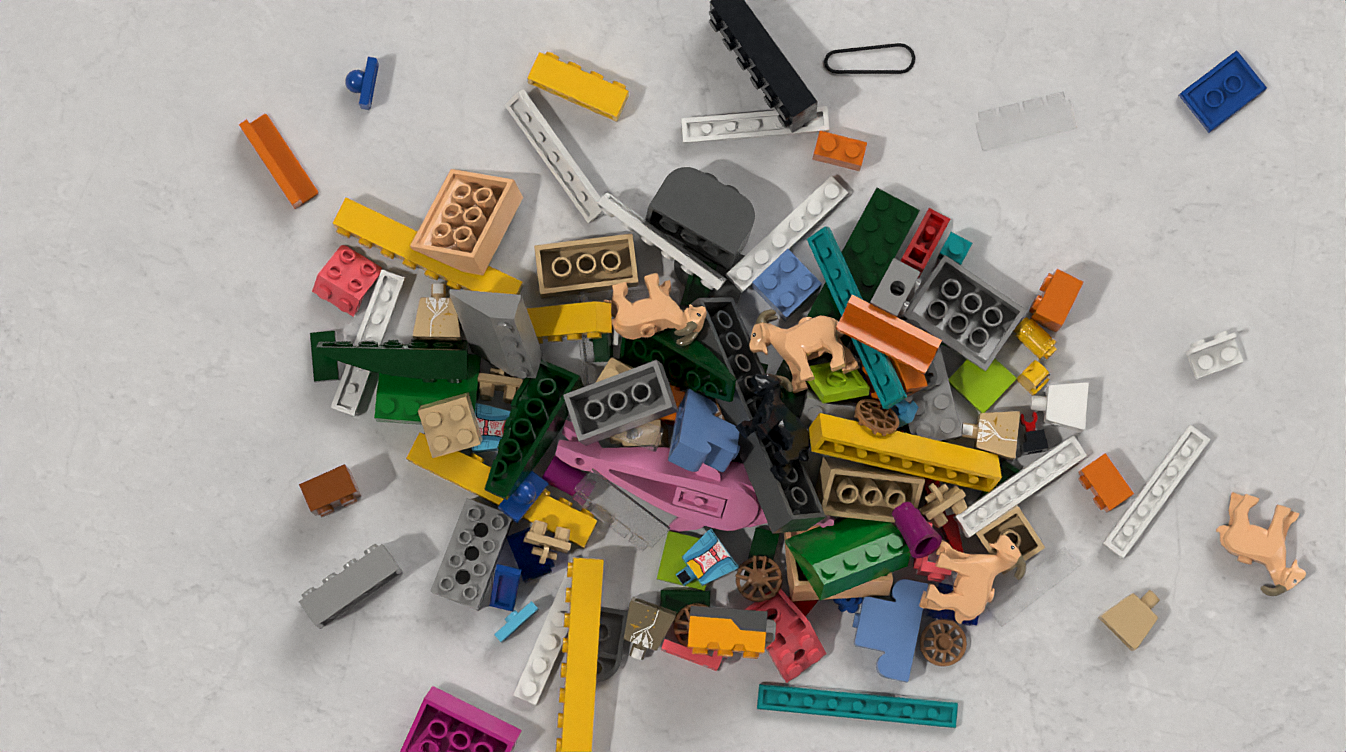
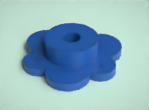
[833,597,862,613]

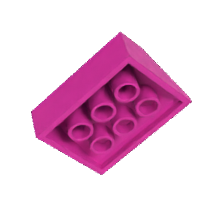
[400,686,522,752]

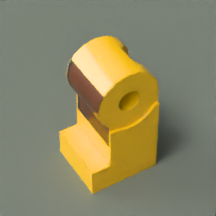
[1016,360,1050,395]

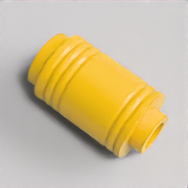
[1013,317,1057,360]

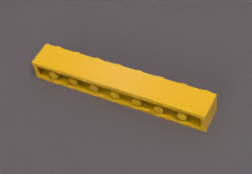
[333,197,524,295]
[809,413,1002,492]
[406,432,598,549]
[556,557,604,752]

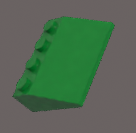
[374,354,481,425]
[785,517,911,601]

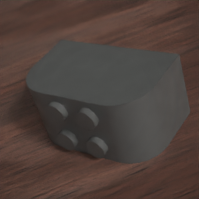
[645,167,755,271]

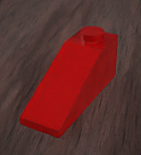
[901,208,950,279]

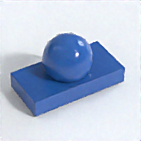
[345,57,379,110]
[498,471,549,523]
[489,564,522,612]

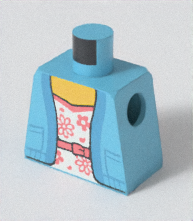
[472,403,510,453]
[675,529,739,586]

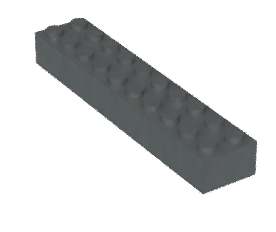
[683,297,826,534]

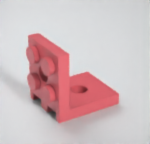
[744,587,826,683]
[661,639,728,671]

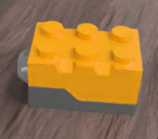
[687,606,776,659]

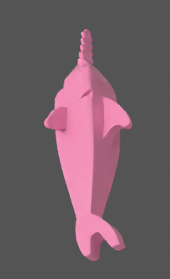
[555,420,835,532]

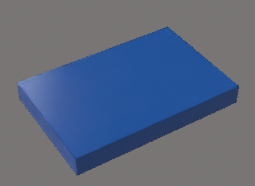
[1179,50,1267,133]

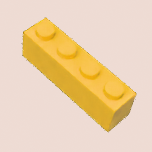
[527,52,629,122]
[526,301,612,344]

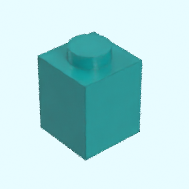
[937,232,973,265]

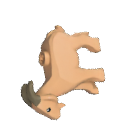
[603,273,707,346]
[749,309,859,394]
[1216,492,1306,596]
[919,534,1027,624]

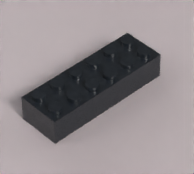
[708,0,818,133]

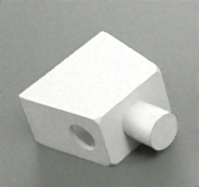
[1030,383,1089,432]

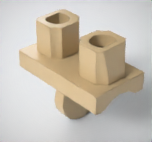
[478,368,523,404]
[919,483,967,528]
[523,520,572,564]

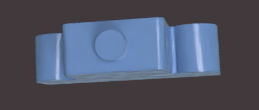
[668,389,740,472]
[852,579,928,683]

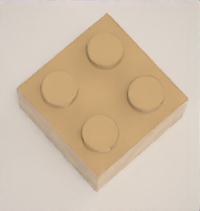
[418,392,483,458]
[976,505,1045,575]

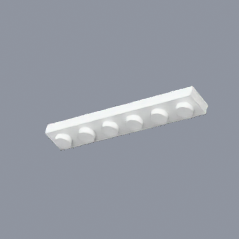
[505,89,603,223]
[681,106,829,144]
[725,176,848,293]
[598,193,727,290]
[331,270,405,417]
[1103,425,1210,559]
[953,435,1087,538]
[513,560,572,705]

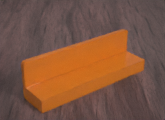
[239,114,319,209]
[836,295,942,374]

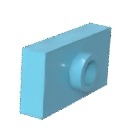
[494,601,539,643]

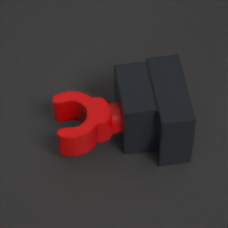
[1020,412,1048,456]

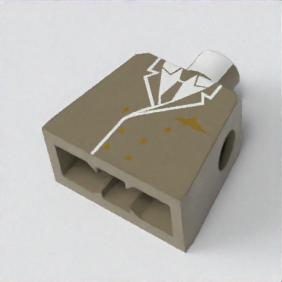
[624,597,677,660]

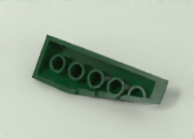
[619,328,736,402]
[317,339,468,383]
[485,359,584,500]

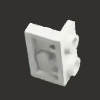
[1185,331,1244,380]

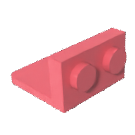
[312,245,382,317]
[913,522,952,583]

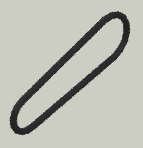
[824,43,915,74]

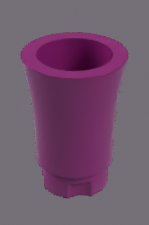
[542,455,597,502]
[892,502,942,558]

